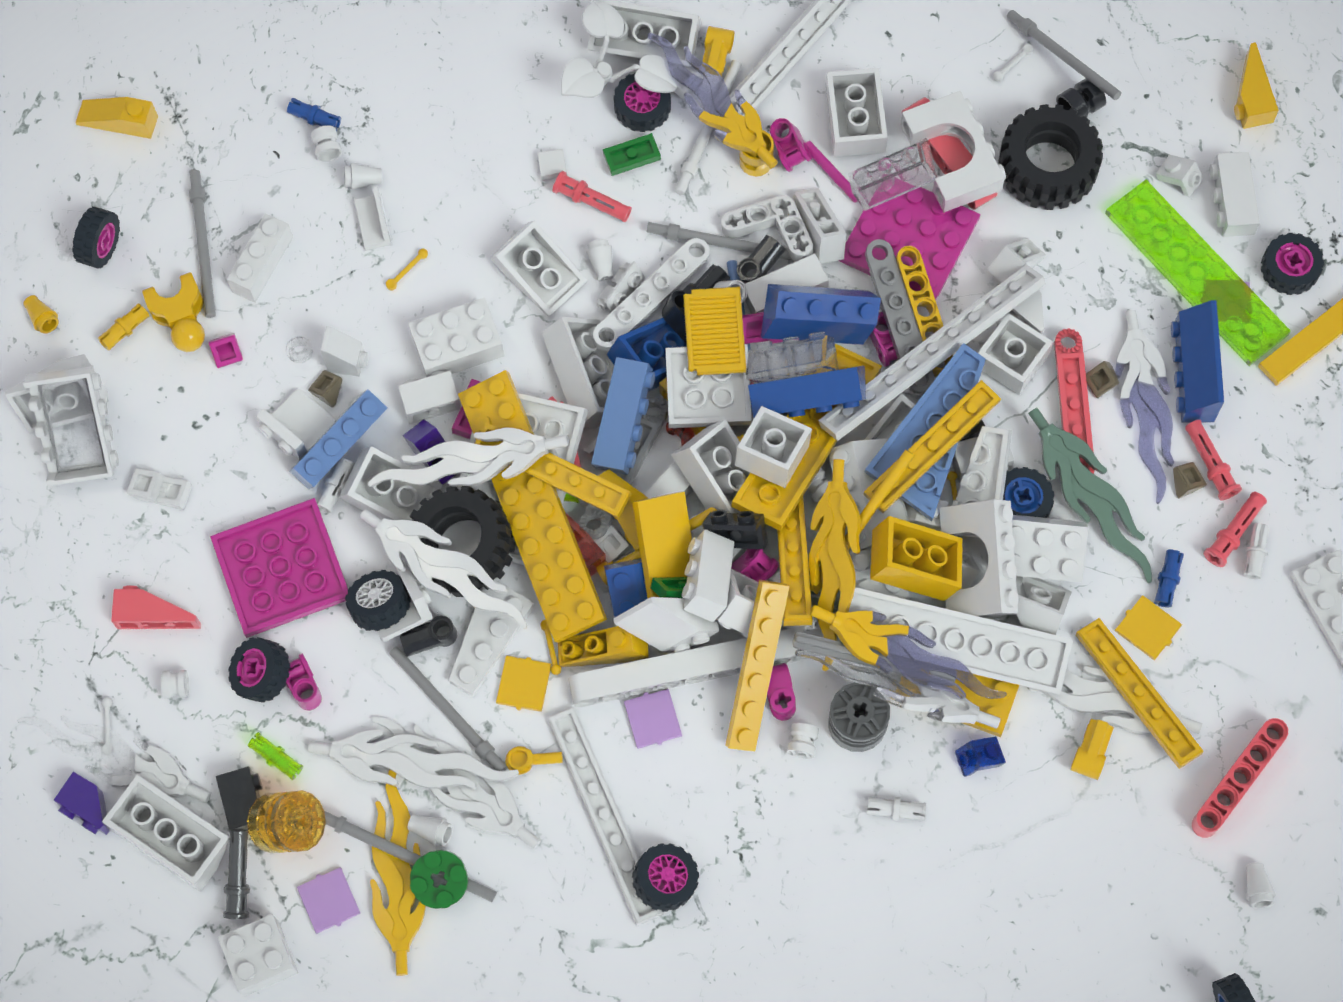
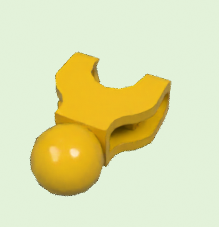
[142,272,205,352]

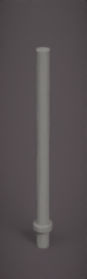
[320,811,497,902]

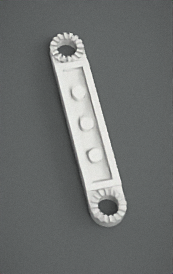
[592,238,710,351]

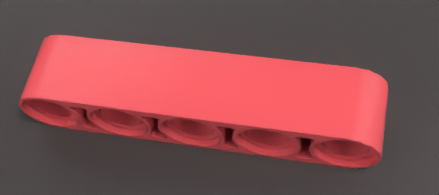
[902,97,997,210]
[1192,718,1288,838]

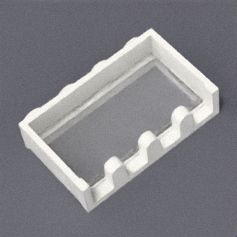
[23,365,119,486]

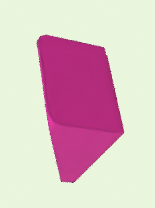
[209,333,243,368]

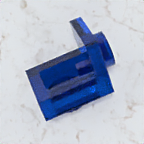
[955,736,1006,777]

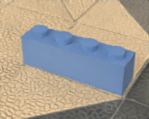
[591,357,655,475]
[289,389,388,490]

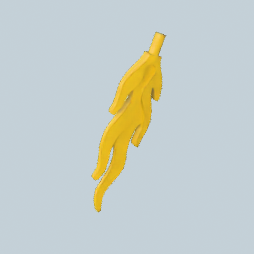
[809,459,861,671]
[370,770,426,976]

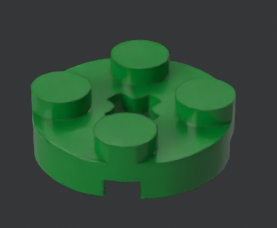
[410,850,469,909]

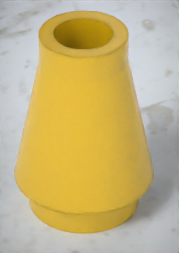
[23,295,59,334]

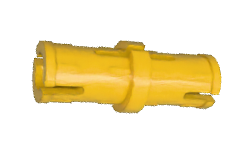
[97,303,150,351]

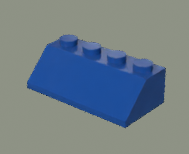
[761,284,881,345]
[1171,300,1224,423]
[748,366,866,418]

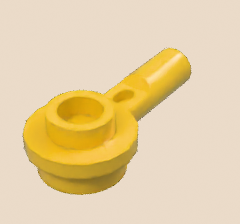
[505,746,563,775]

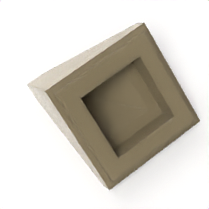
[1086,361,1119,399]
[308,370,343,408]
[1173,462,1207,499]

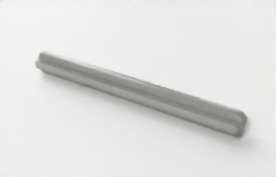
[793,632,957,686]

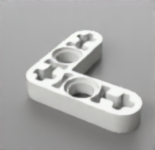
[721,195,813,262]

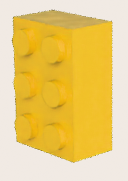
[870,516,963,601]

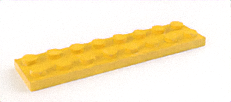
[731,343,882,531]

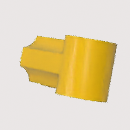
[701,26,735,80]
[1070,719,1114,780]

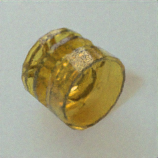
[247,790,326,853]

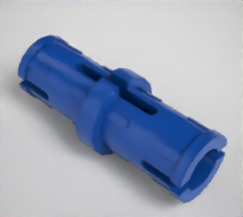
[287,98,341,132]
[1154,549,1184,608]

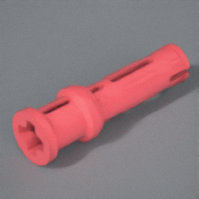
[552,171,632,222]
[1185,420,1242,501]
[1203,491,1267,567]

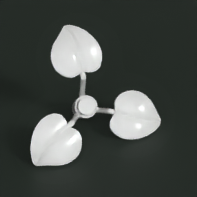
[561,0,677,98]

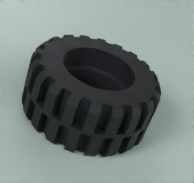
[998,104,1103,210]
[409,486,516,597]

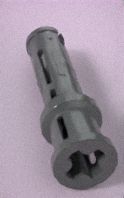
[223,829,250,919]

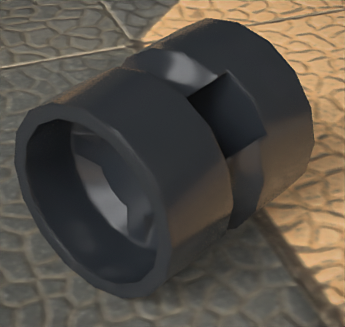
[1056,78,1106,117]

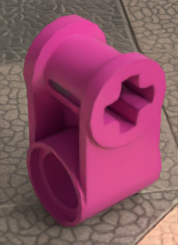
[770,118,812,172]
[869,312,898,367]
[731,549,779,582]
[286,653,322,711]
[767,663,796,721]

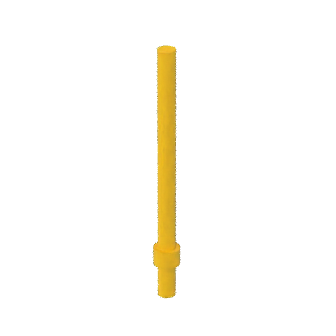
[810,449,915,594]

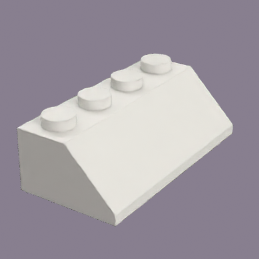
[588,0,701,67]
[541,317,614,428]
[829,438,909,552]
[102,775,229,892]

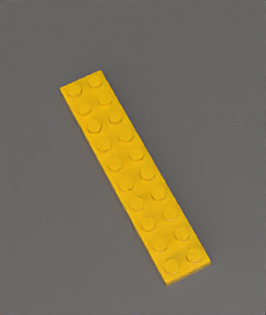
[458,370,607,643]

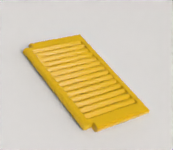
[683,287,747,376]

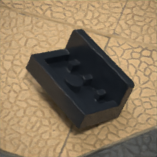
[702,510,767,549]

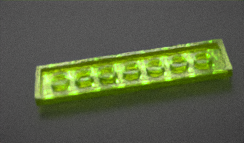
[1105,179,1291,366]

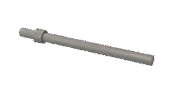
[1007,10,1122,100]
[189,170,216,318]
[646,222,802,261]
[389,646,507,771]

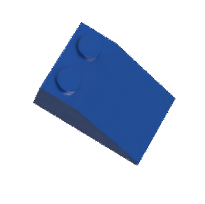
[606,318,687,392]
[604,558,648,618]

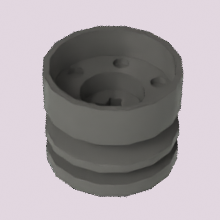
[828,682,890,752]

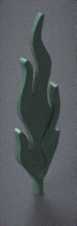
[1028,407,1152,583]

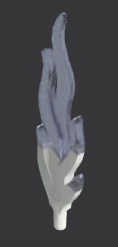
[1115,310,1174,504]

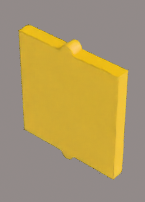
[1115,595,1183,661]
[496,656,552,712]

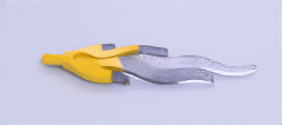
[647,33,778,169]
[810,605,1007,699]

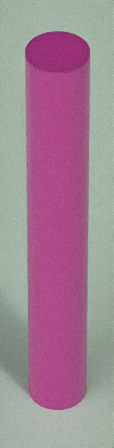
[805,141,862,203]

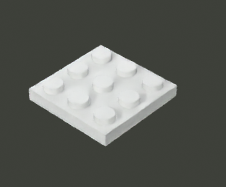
[666,344,752,428]

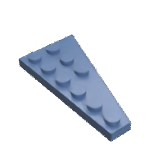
[864,343,986,521]

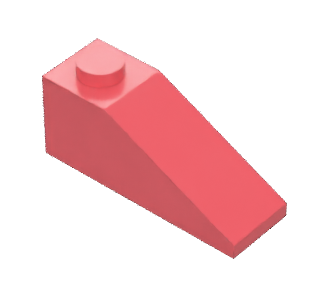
[111,585,201,629]

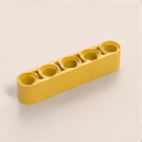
[895,246,953,377]

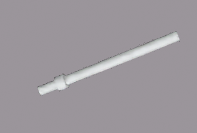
[675,60,742,195]

